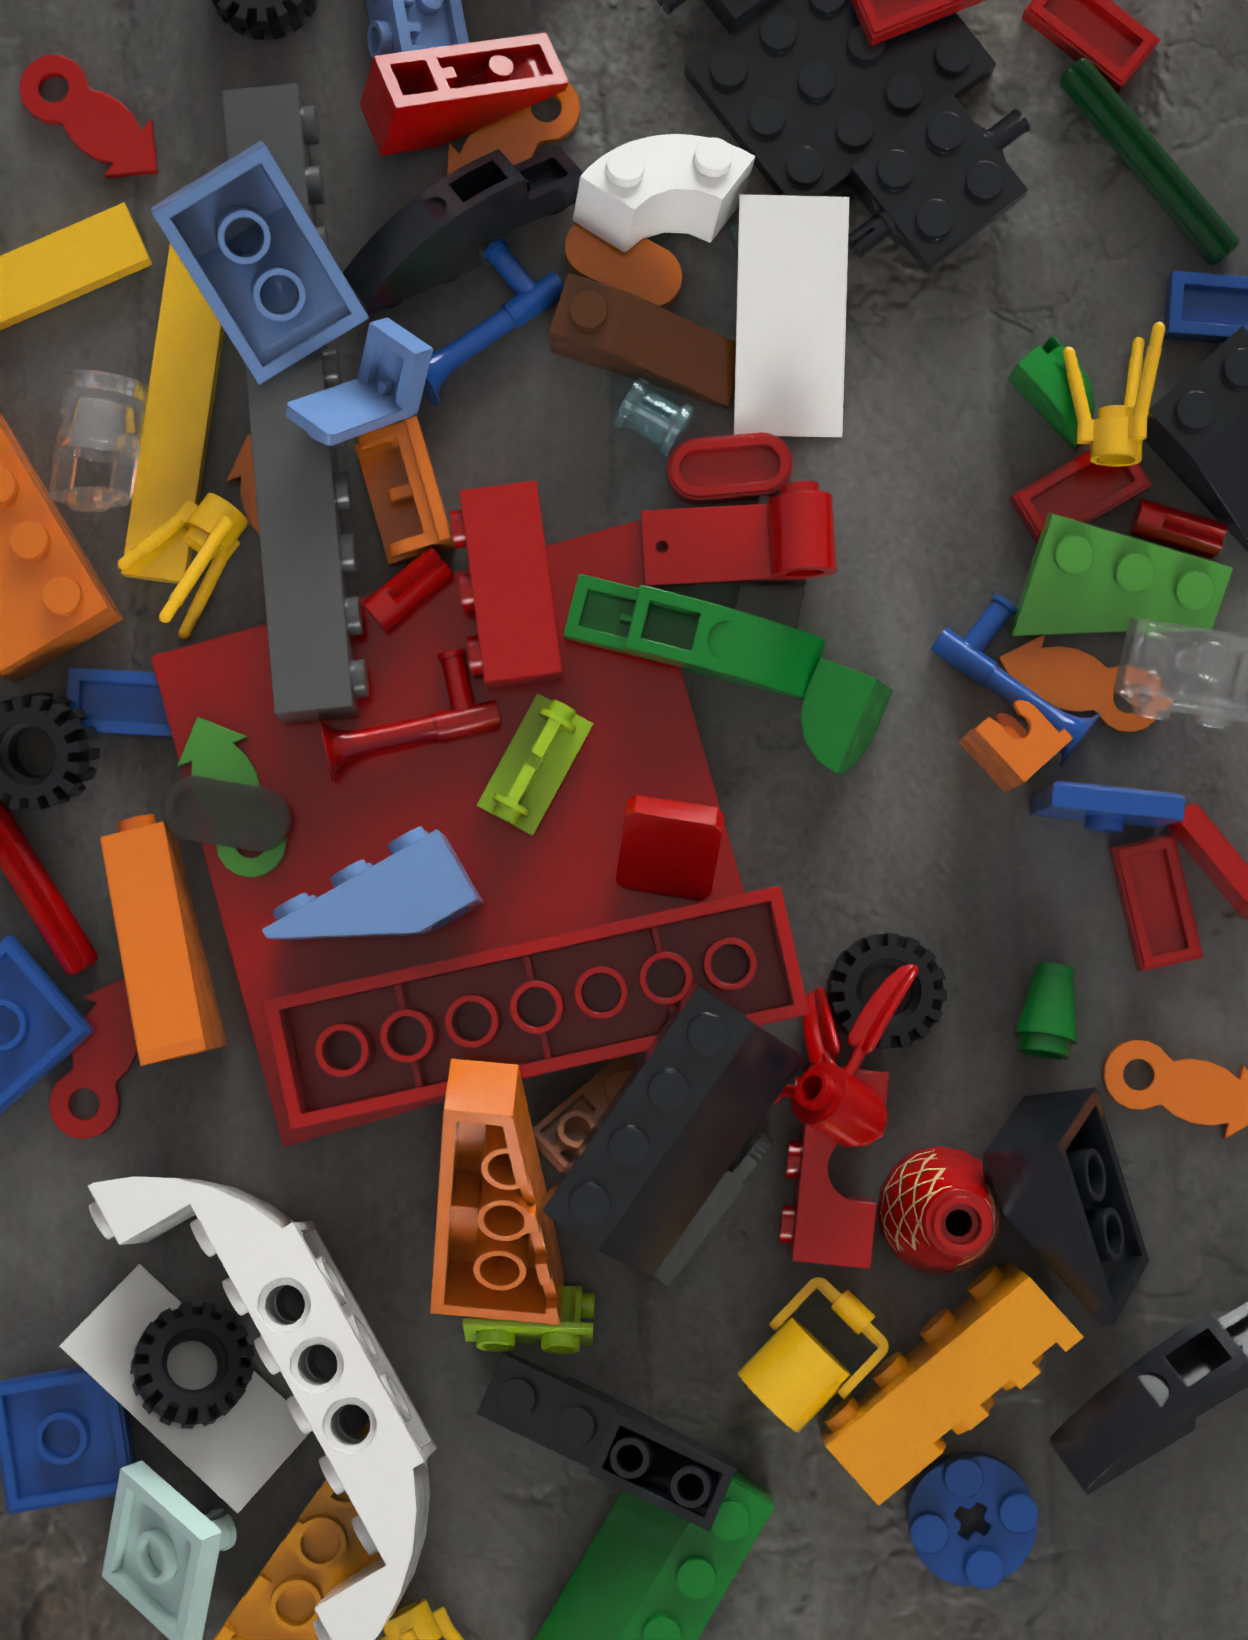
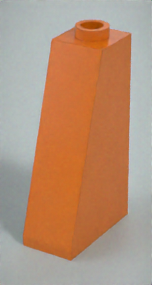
[100,814,228,1066]

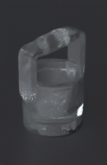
[49,370,149,512]

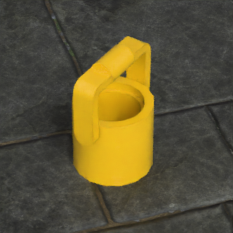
[737,1277,890,1433]

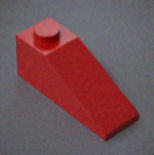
[360,32,569,156]

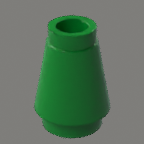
[1013,962,1077,1060]

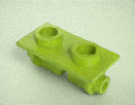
[476,693,594,836]
[462,1286,595,1354]

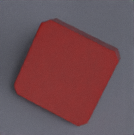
[615,795,724,900]

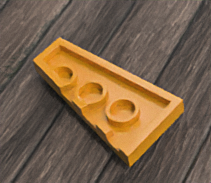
[212,1417,382,1640]

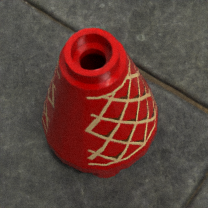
[876,1145,1005,1276]

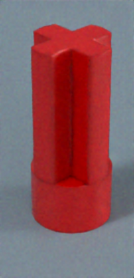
[1129,498,1227,559]
[361,546,453,632]

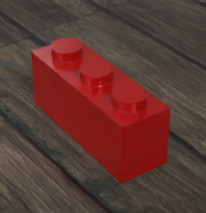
[450,480,563,689]

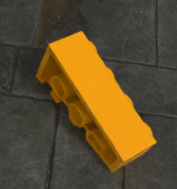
[820,1261,1084,1506]

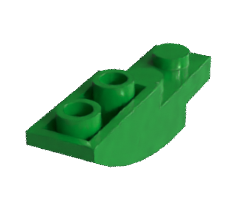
[563,574,826,700]

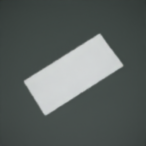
[734,194,850,437]
[59,1264,309,1514]

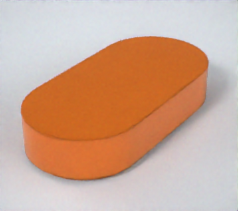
[565,223,682,309]

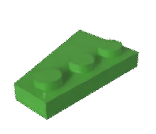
[1009,512,1233,636]

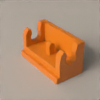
[354,416,455,567]
[958,700,1073,793]

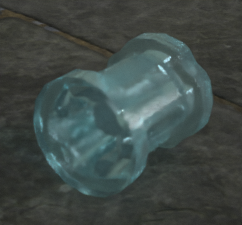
[613,377,695,458]

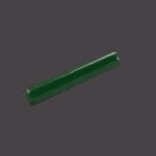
[1059,57,1239,265]

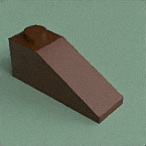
[548,273,736,409]

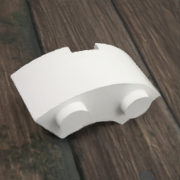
[572,134,756,253]

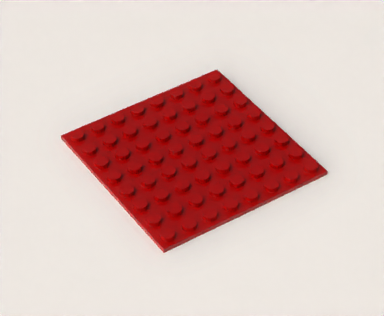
[151,520,744,1147]

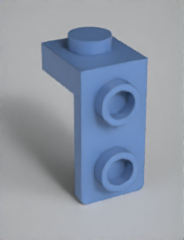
[285,317,433,446]

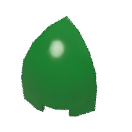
[1008,335,1096,452]
[800,657,893,774]

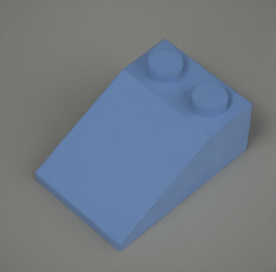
[151,141,369,385]

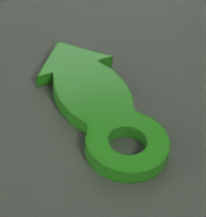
[177,717,288,878]

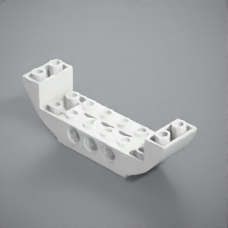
[88,1176,437,1640]

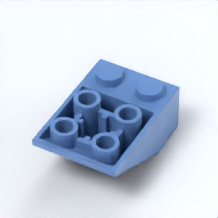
[262,826,484,941]

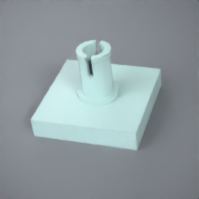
[102,1460,237,1640]

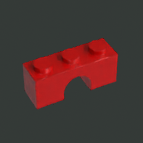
[778,1063,889,1269]

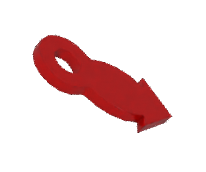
[19,54,159,179]
[49,978,138,1139]

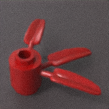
[773,964,919,1147]

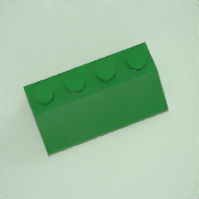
[533,1470,775,1640]

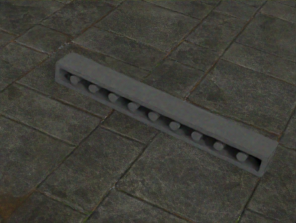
[222,83,369,724]

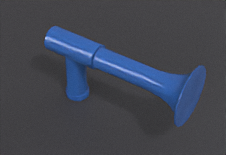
[423,238,564,406]
[930,594,1100,767]

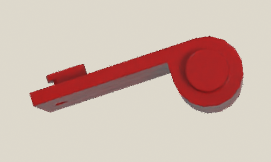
[640,481,837,587]

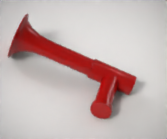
[318,649,501,782]

